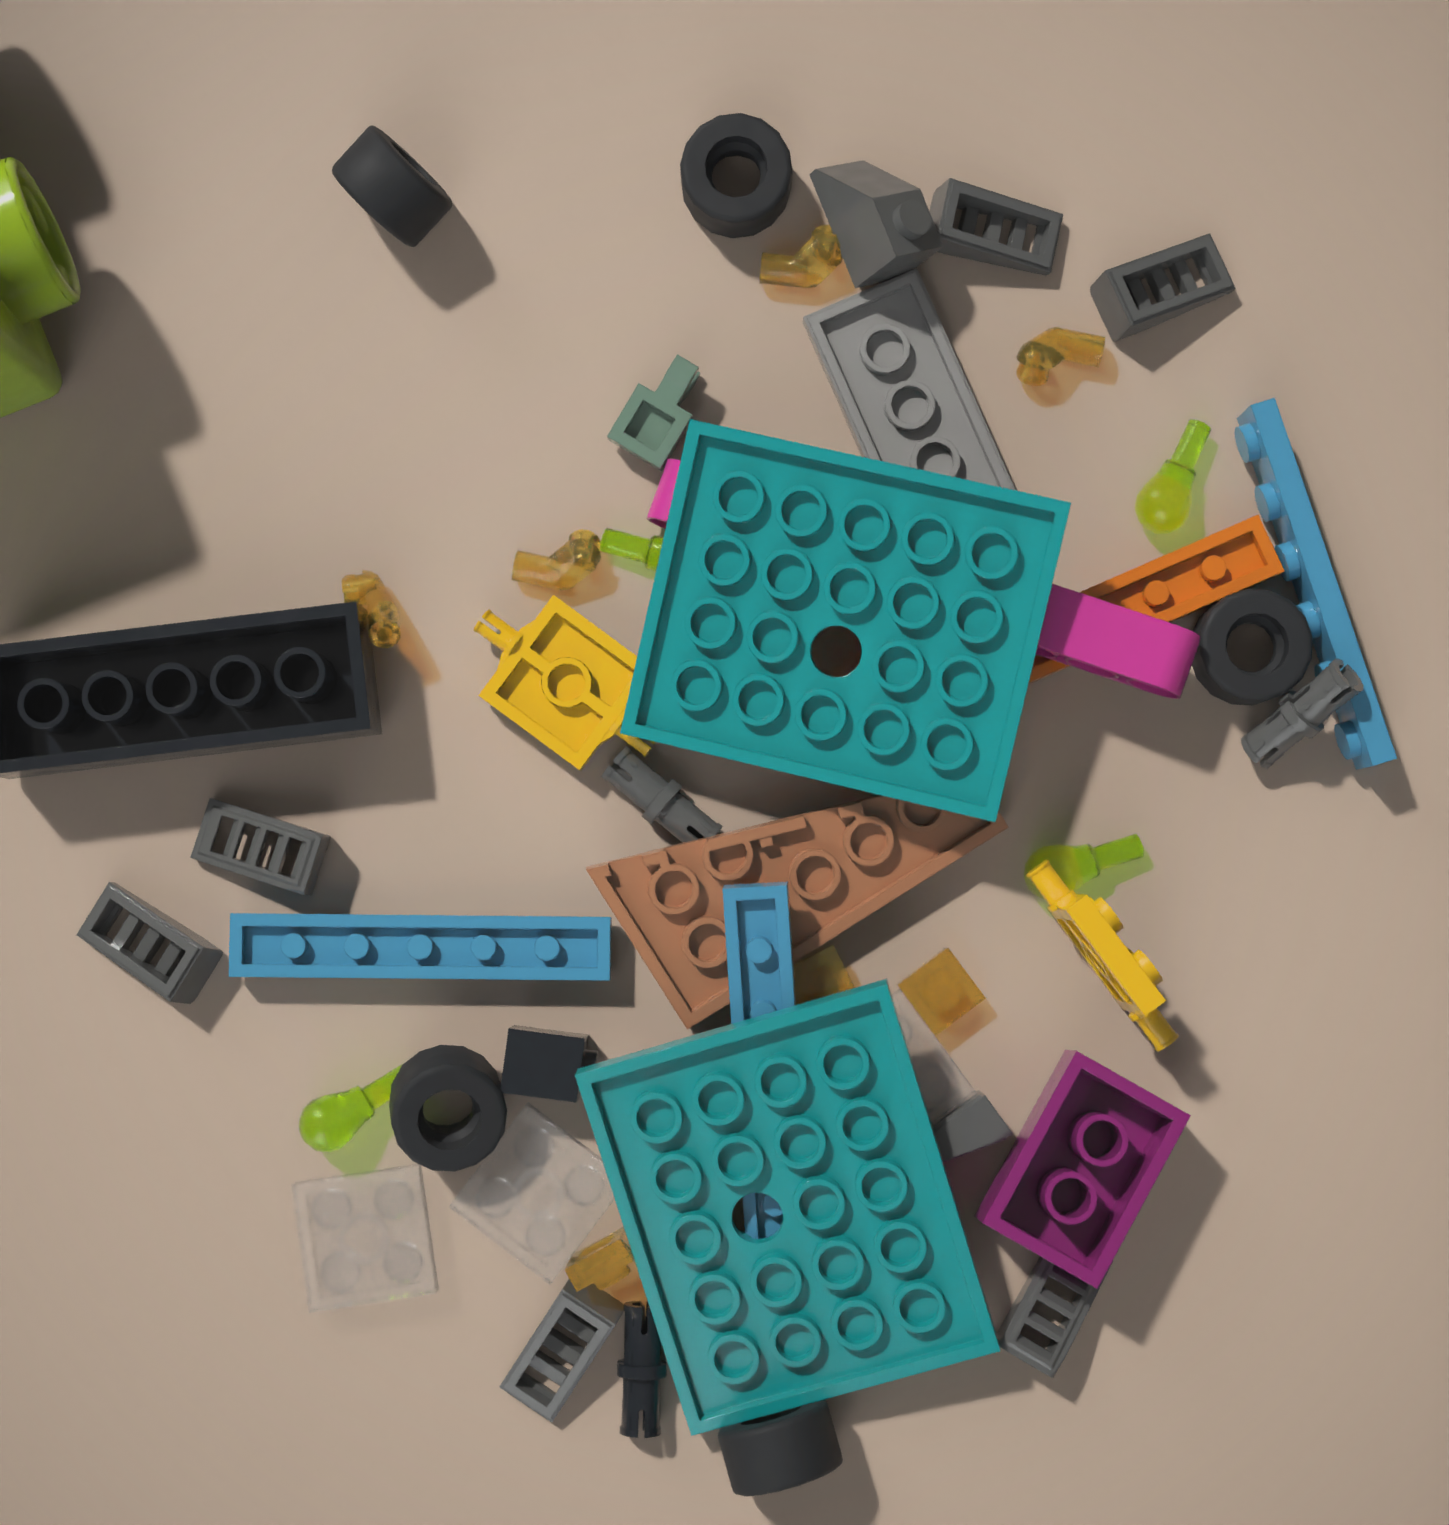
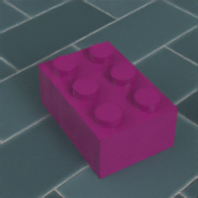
[974,1049,1191,1289]

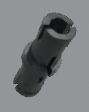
[617,1301,667,1438]

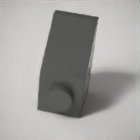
[809,160,944,288]

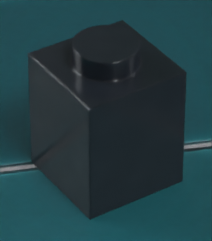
[500,1025,598,1103]

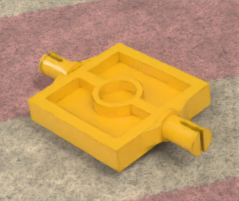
[473,595,657,771]
[1026,859,1179,1052]

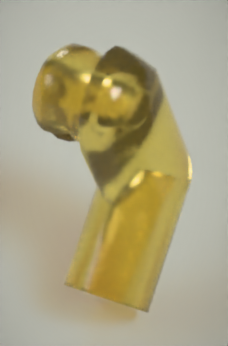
[759,224,843,288]
[1016,327,1105,386]
[512,529,601,590]
[341,569,401,648]

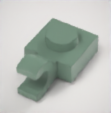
[607,354,700,472]

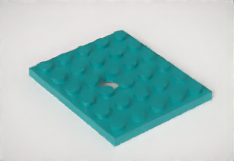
[620,419,1071,822]
[575,979,1000,1436]

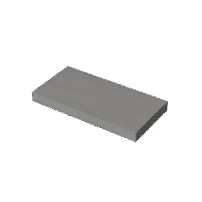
[803,268,1015,490]

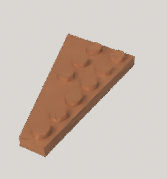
[586,795,1009,1030]

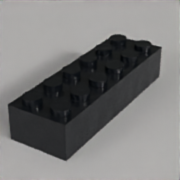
[0,601,382,779]

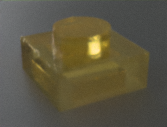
[793,945,855,1005]
[896,947,986,1036]
[564,1226,634,1292]

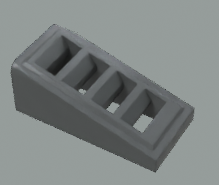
[929,178,1063,276]
[1090,233,1236,341]
[190,798,331,895]
[76,882,223,1004]
[931,1090,1013,1162]
[997,1256,1113,1378]
[499,1273,624,1422]

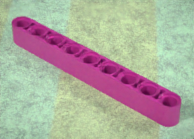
[646,459,1201,699]

